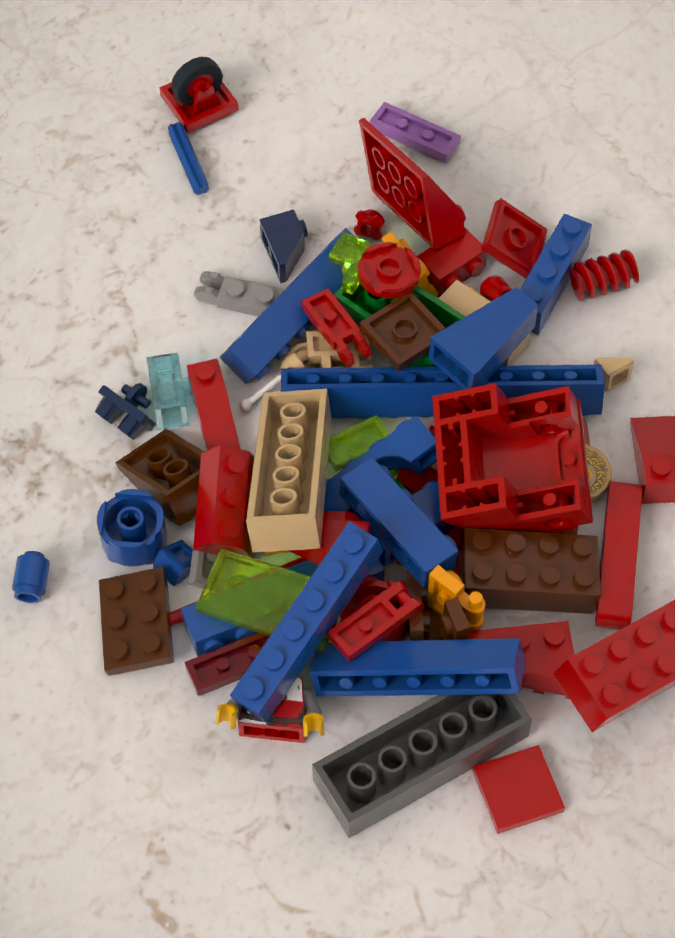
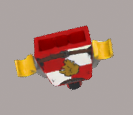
[215,677,325,743]

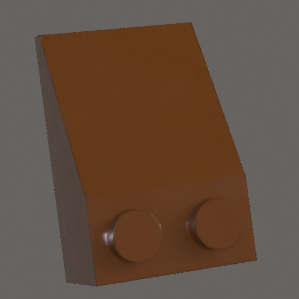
[115,428,205,526]

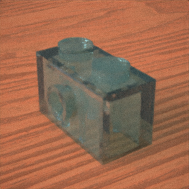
[146,353,191,430]

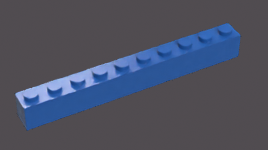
[281,364,605,419]

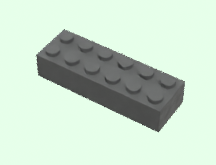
[312,694,532,838]

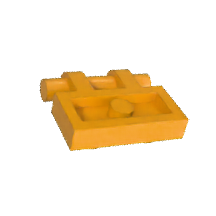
[427,565,486,631]

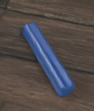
[168,122,209,195]

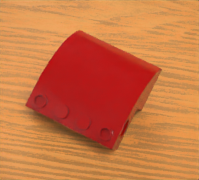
[432,383,593,532]

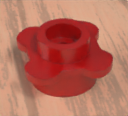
[354,209,385,241]

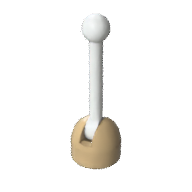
[240,352,306,411]

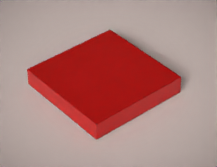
[481,198,548,279]
[472,745,565,834]

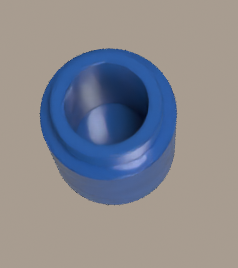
[12,551,50,603]

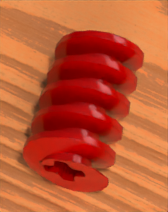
[570,249,639,302]

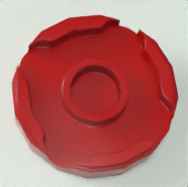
[357,242,421,299]

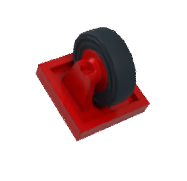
[159,57,239,133]

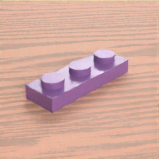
[370,102,461,163]

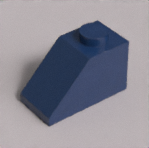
[259,209,308,284]

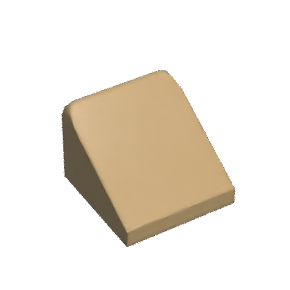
[594,358,634,392]

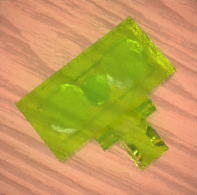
[329,231,375,295]

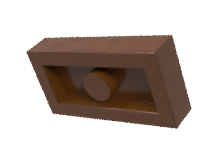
[438,597,470,640]

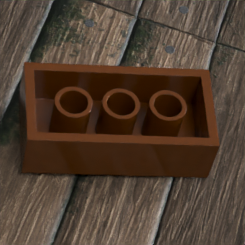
[458,528,601,614]

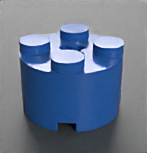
[97,489,167,567]

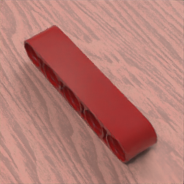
[595,481,643,630]

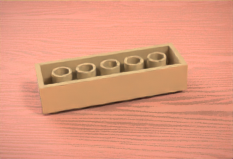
[246,389,332,552]

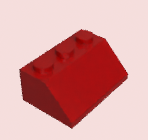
[193,445,255,562]

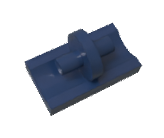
[95,383,156,440]

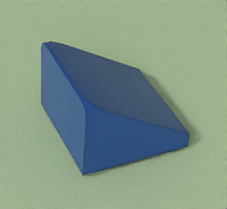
[153,540,193,586]

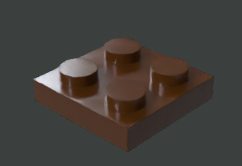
[360,292,445,372]

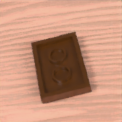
[99,567,174,676]

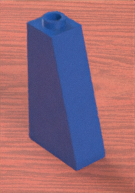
[429,287,538,390]

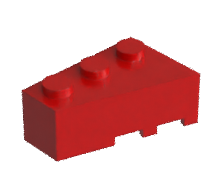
[469,621,575,699]

